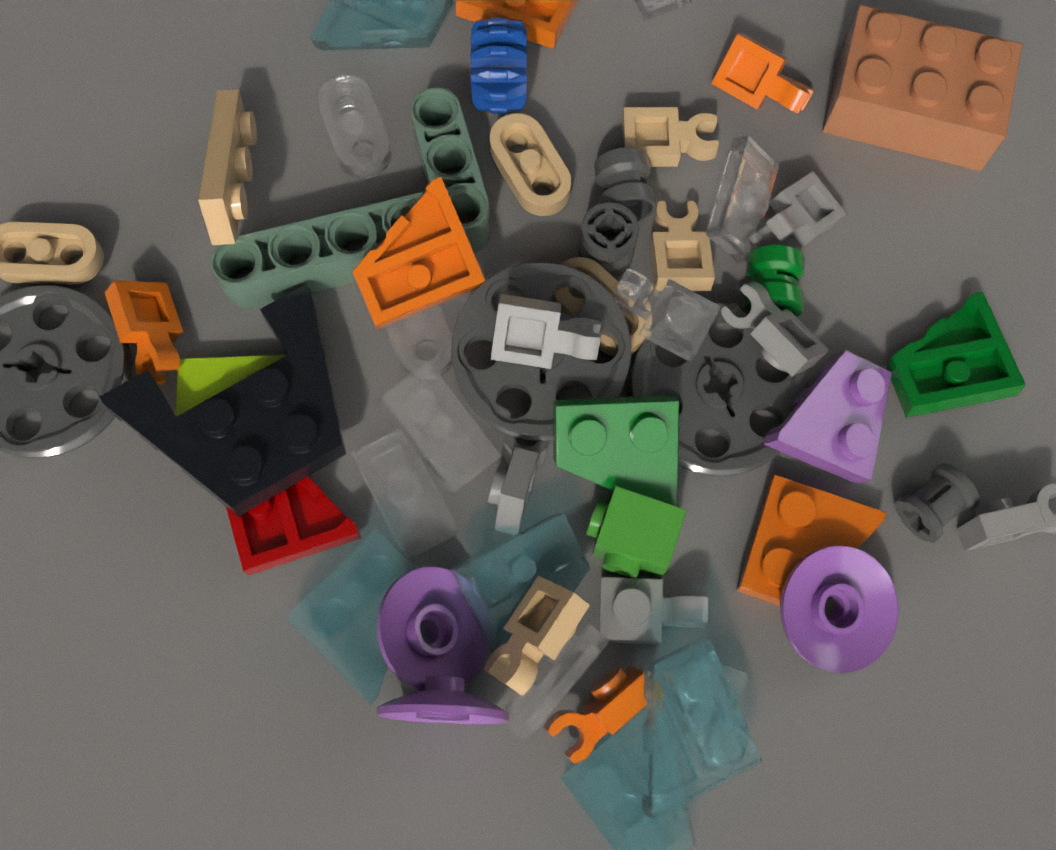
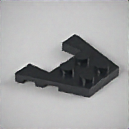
[99,284,347,517]

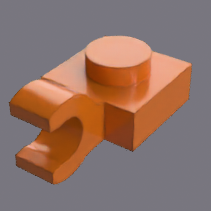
[711,33,814,113]
[104,280,183,385]
[543,666,662,764]

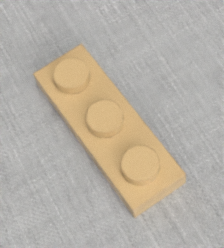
[198,89,257,245]

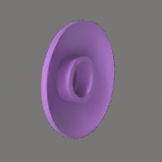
[780,546,899,673]
[377,566,490,692]
[377,676,509,725]

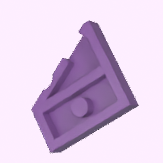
[764,351,892,484]

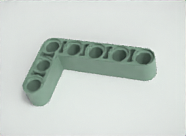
[210,87,490,308]

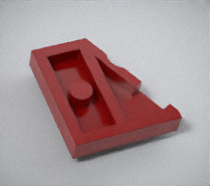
[225,477,362,576]

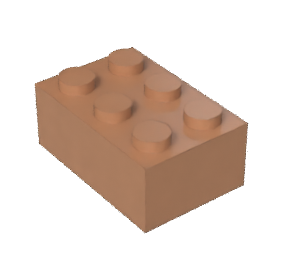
[822,5,1023,172]

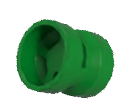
[745,245,805,317]

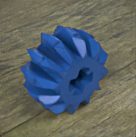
[470,17,527,114]

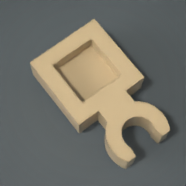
[622,107,719,167]
[649,201,715,291]
[484,576,590,696]

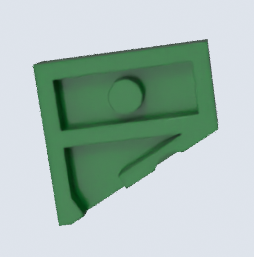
[886,291,1026,418]
[553,395,679,507]

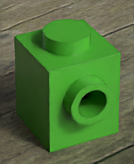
[586,486,687,579]

